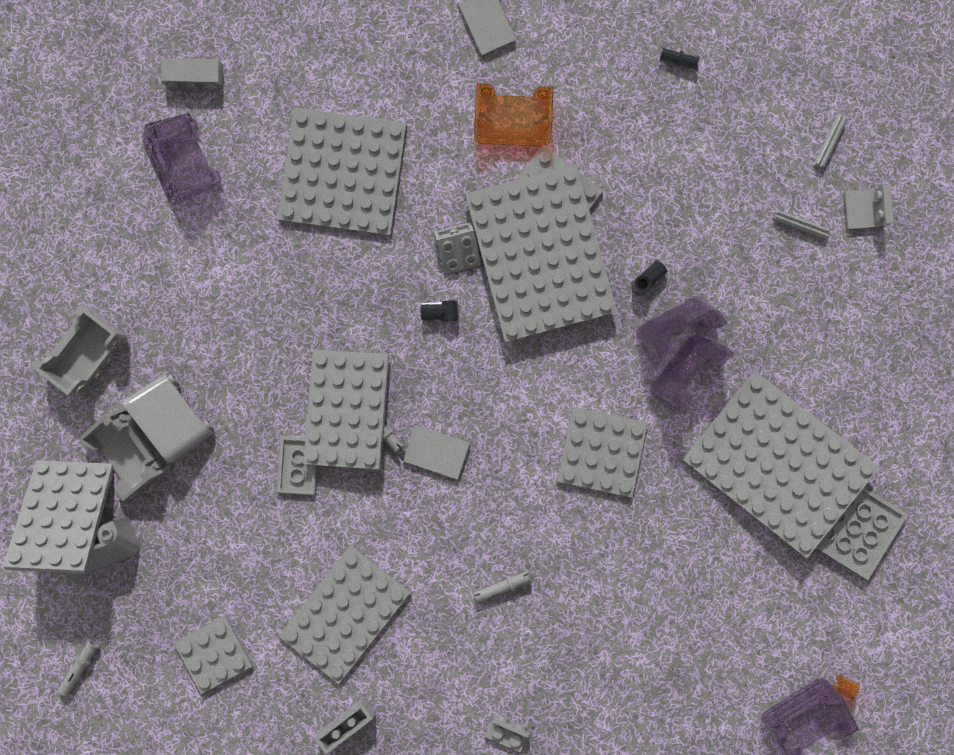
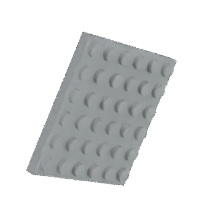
[277,107,407,236]

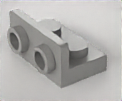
[485,714,530,752]

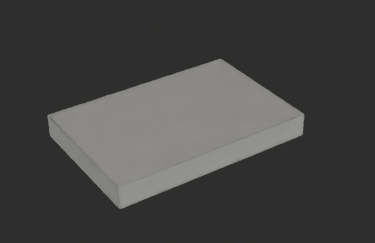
[458,0,516,57]
[403,425,470,480]
[276,436,317,496]

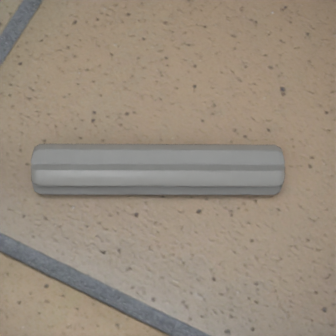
[814,115,847,169]
[773,211,830,239]

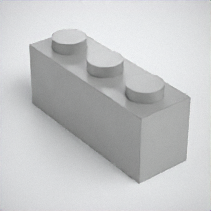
[161,58,223,90]
[314,697,375,754]

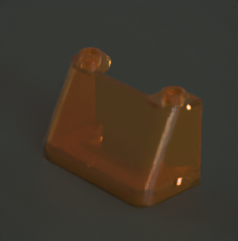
[474,83,553,147]

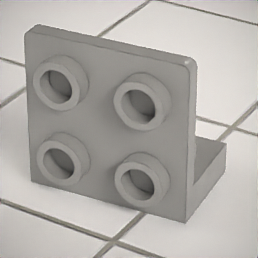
[844,184,894,230]
[434,222,482,274]

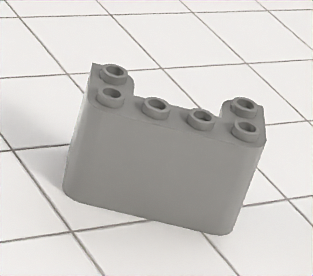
[31,305,128,396]

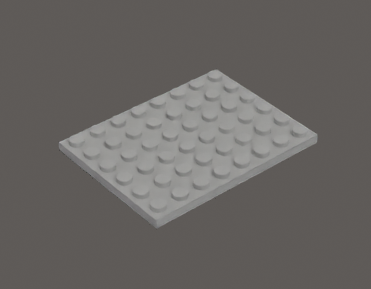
[465,164,617,342]
[682,370,880,558]

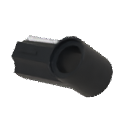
[631,260,668,295]
[421,300,459,321]

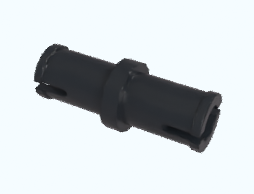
[660,48,700,69]

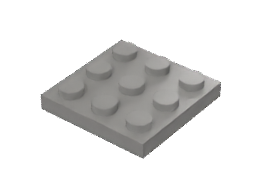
[174,615,253,694]

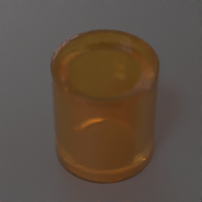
[833,675,860,700]

